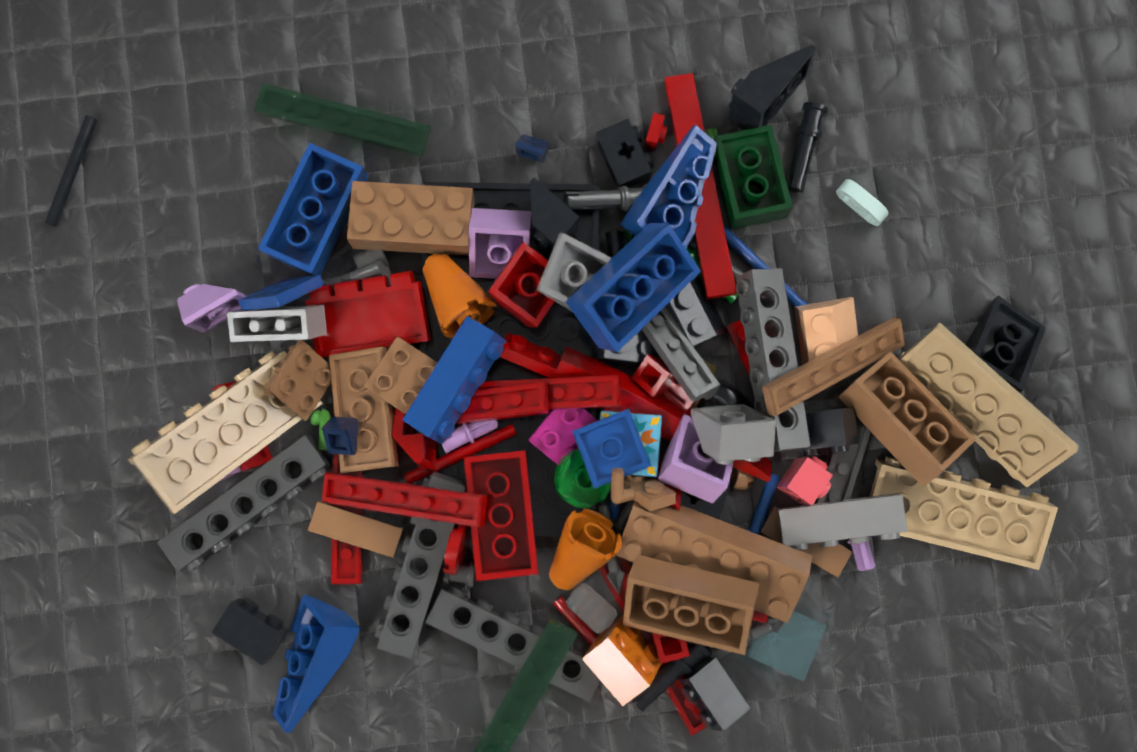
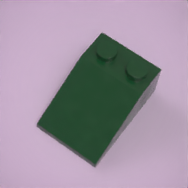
[714,125,793,230]

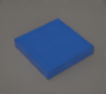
[238,275,324,311]
[572,409,652,489]

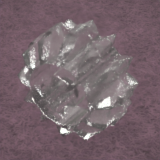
[566,583,617,634]

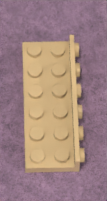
[898,322,1079,487]
[128,350,323,514]
[870,456,1058,570]

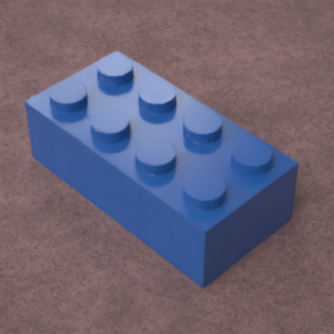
[258,143,369,276]
[566,223,701,352]

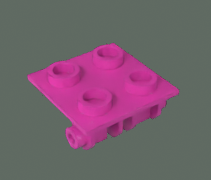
[528,408,598,465]

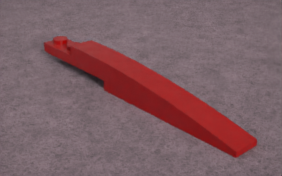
[500,332,772,482]

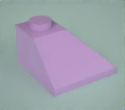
[177,284,246,333]

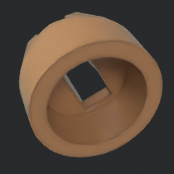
[730,468,754,490]

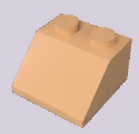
[794,297,858,365]

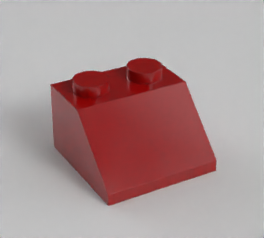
[488,242,555,327]

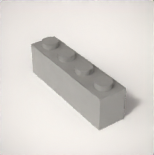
[777,493,908,550]

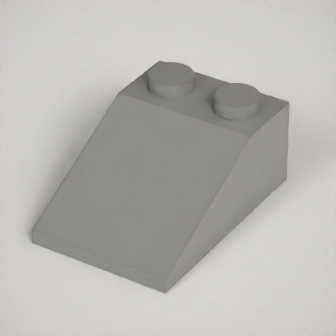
[537,233,612,311]

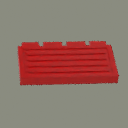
[305,271,431,357]

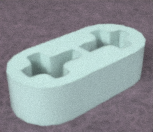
[836,179,889,226]

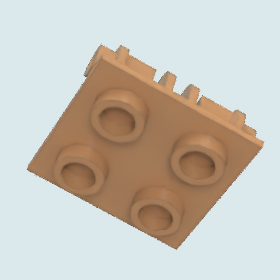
[363,336,437,414]
[264,340,331,421]

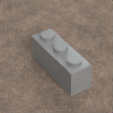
[227,305,327,342]

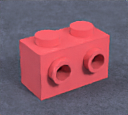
[777,456,833,505]

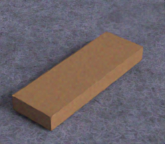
[308,502,404,558]
[760,506,852,578]

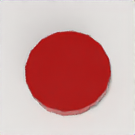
[443,524,471,576]

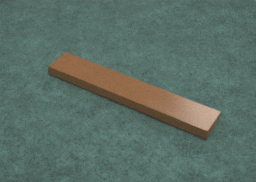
[762,317,905,417]

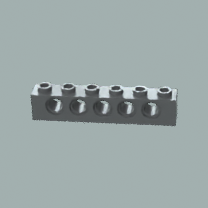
[736,268,811,452]
[157,435,332,572]
[374,471,467,659]
[425,585,600,702]

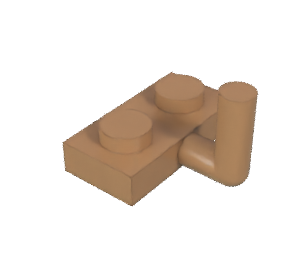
[611,468,676,511]

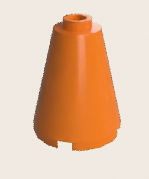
[422,253,496,338]
[549,509,622,590]

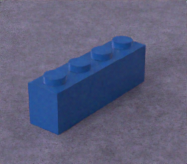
[402,316,506,444]

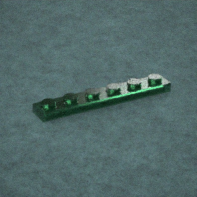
[254,83,431,156]
[473,617,578,752]

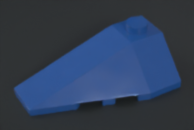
[620,125,717,248]
[273,595,360,733]

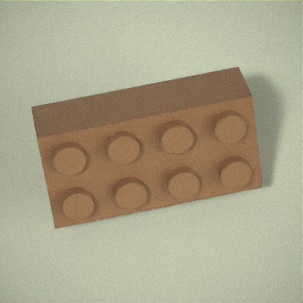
[347,181,475,256]
[839,351,976,487]
[623,555,759,655]

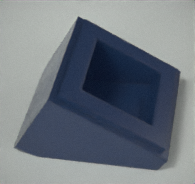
[515,134,549,163]
[322,417,358,455]

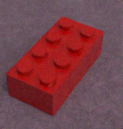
[464,451,539,581]

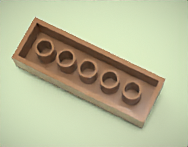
[616,501,812,623]

